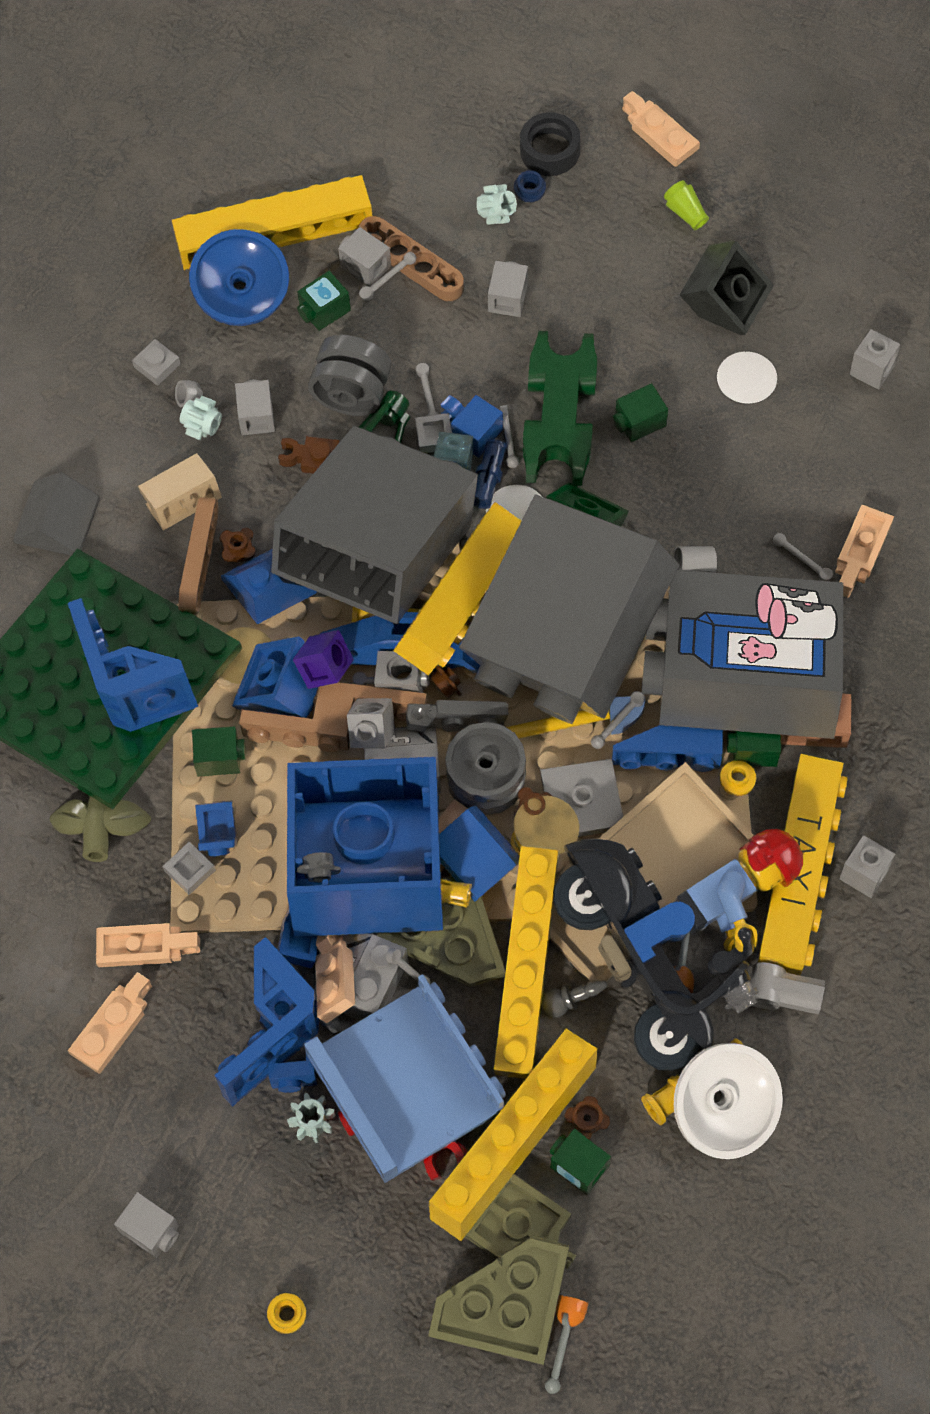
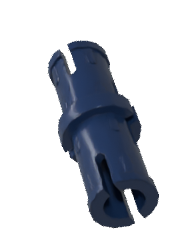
[474,439,507,509]

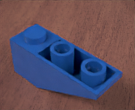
[320,612,419,665]
[612,725,723,772]

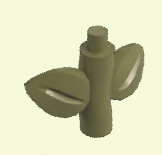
[49,796,151,862]

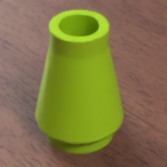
[664,180,709,230]

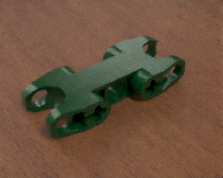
[523,330,597,486]

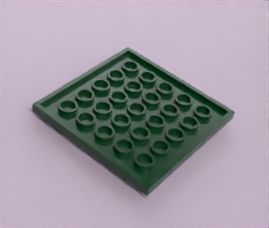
[0,548,243,810]

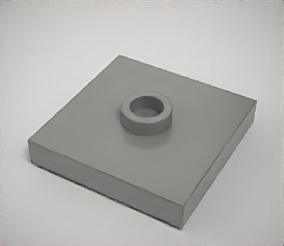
[540,759,623,837]

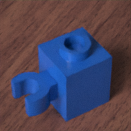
[441,395,503,458]

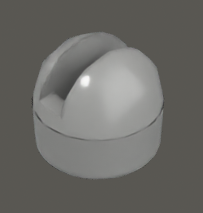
[175,380,203,407]

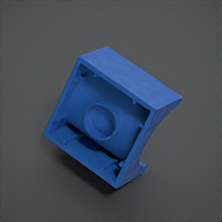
[287,757,443,937]

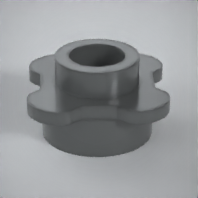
[297,852,341,883]

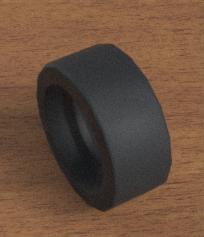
[520,112,580,176]

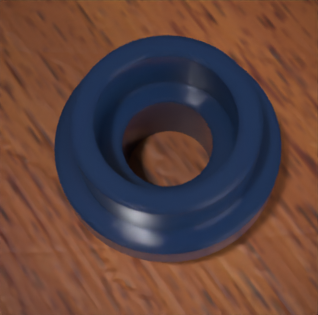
[514,171,546,202]

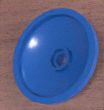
[189,229,289,326]

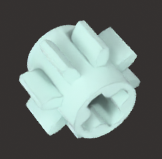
[477,184,517,225]
[180,396,222,440]
[287,1093,335,1143]

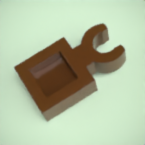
[278,436,340,474]

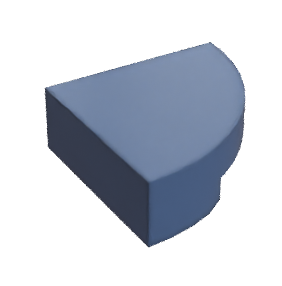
[610,696,646,735]

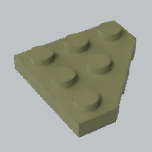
[376,876,506,987]
[428,1236,570,1365]

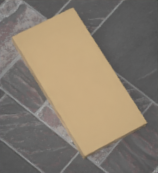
[549,762,754,982]

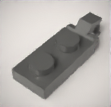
[406,700,509,732]

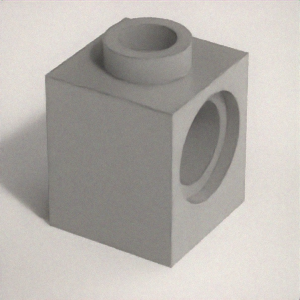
[338,227,391,287]
[488,261,528,317]
[850,329,900,390]
[235,379,275,436]
[374,651,430,693]
[347,698,395,748]
[840,835,895,898]
[114,1192,179,1258]

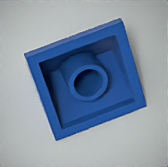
[439,805,520,902]

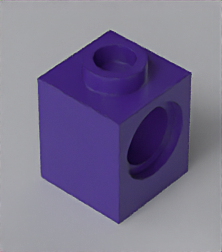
[293,630,354,689]

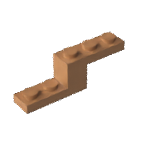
[239,682,428,752]

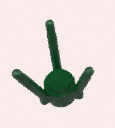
[358,390,411,443]

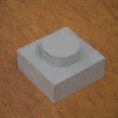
[132,339,180,386]
[415,413,454,453]
[162,842,216,895]

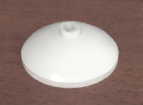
[674,1043,783,1159]

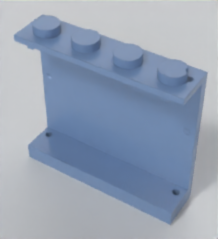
[304,974,506,1183]

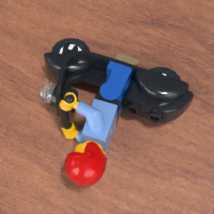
[553,829,803,1071]

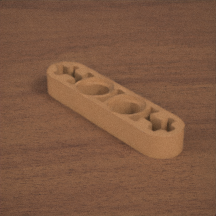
[359,216,464,301]
[179,497,218,614]

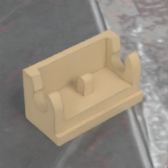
[138,453,222,531]

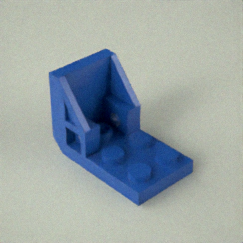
[68,598,199,732]
[215,937,319,1107]

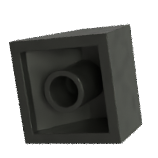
[679,240,774,335]

